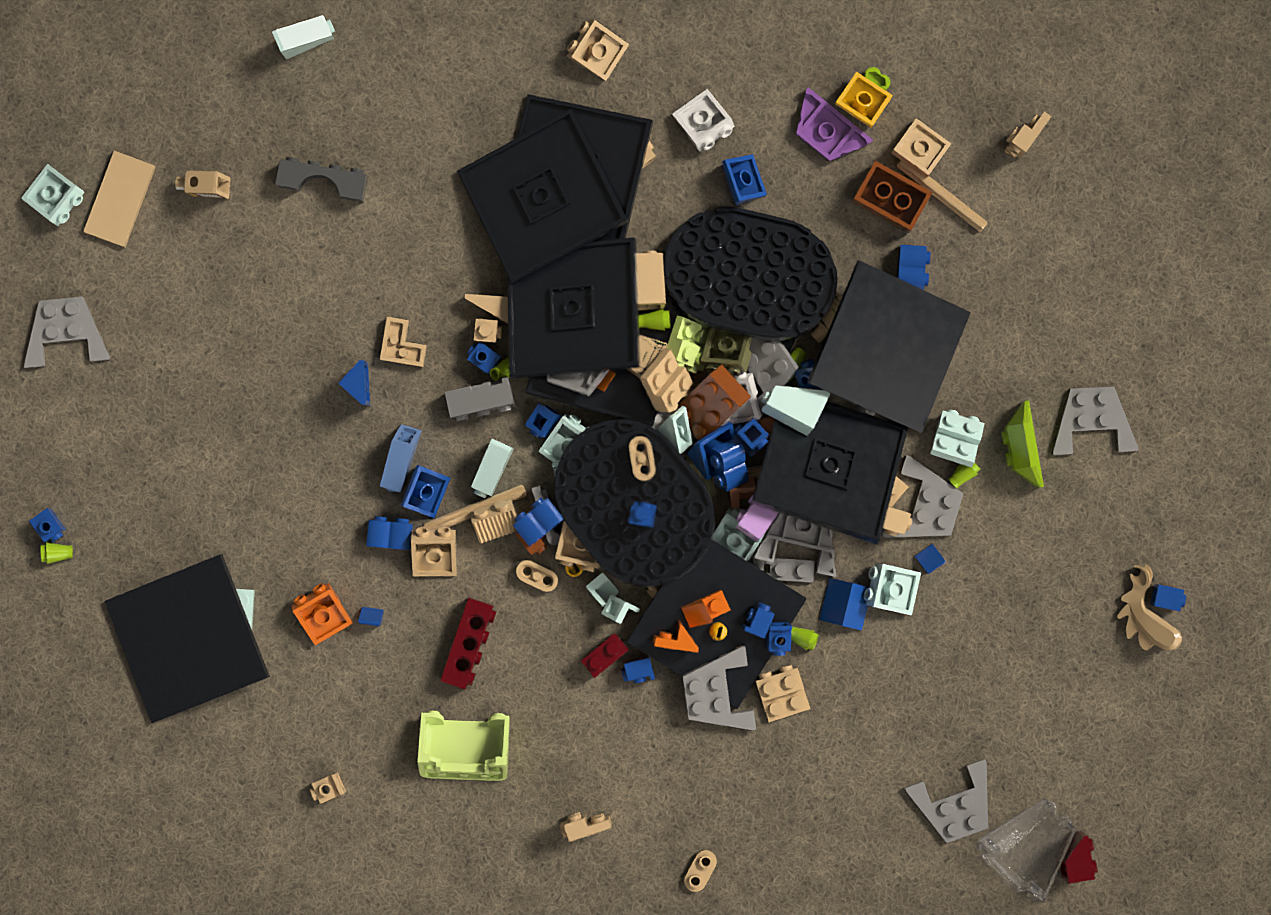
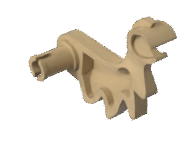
[1117,564,1182,651]

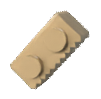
[470,499,517,543]

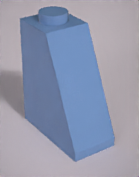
[380,424,422,493]

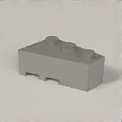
[445,377,515,422]

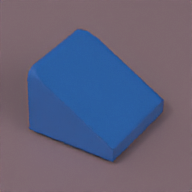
[915,544,946,574]
[358,607,384,626]

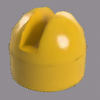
[565,564,583,577]
[709,622,727,641]

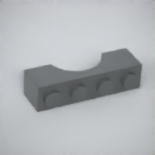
[275,157,368,202]

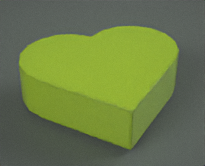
[864,67,890,91]

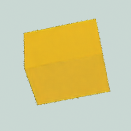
[835,72,893,128]

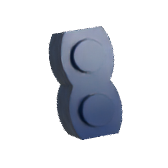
[897,245,930,290]
[710,439,748,492]
[513,498,564,546]
[366,516,413,550]

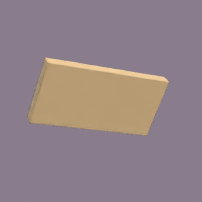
[83,151,156,247]

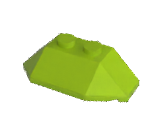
[1001,400,1044,488]

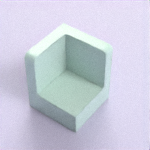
[586,572,619,606]
[601,594,640,624]

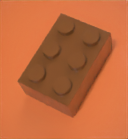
[852,161,933,234]
[673,364,751,441]

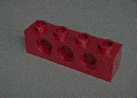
[441,597,497,689]

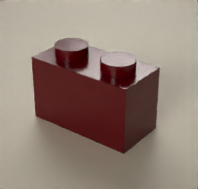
[581,632,629,678]

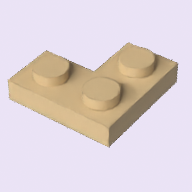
[380,317,427,367]

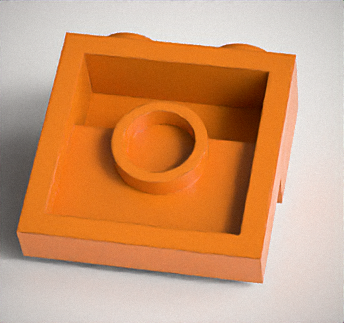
[291,583,353,645]

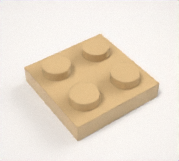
[891,118,951,178]

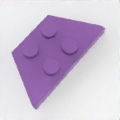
[796,87,873,162]

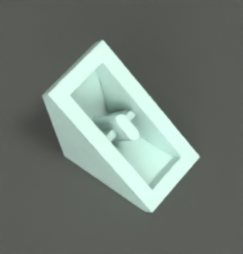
[657,406,693,454]

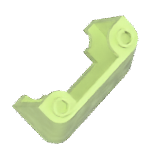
[418,711,510,781]

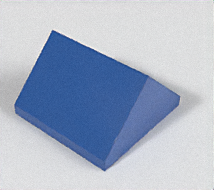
[721,154,767,206]
[338,360,370,406]
[687,422,736,480]
[401,465,451,518]
[819,578,870,630]

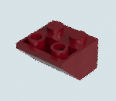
[1059,831,1098,884]

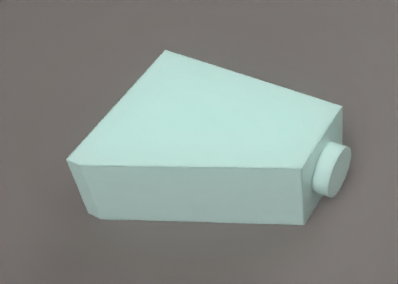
[272,15,335,59]
[761,386,830,436]
[471,439,514,498]

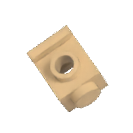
[310,772,346,804]

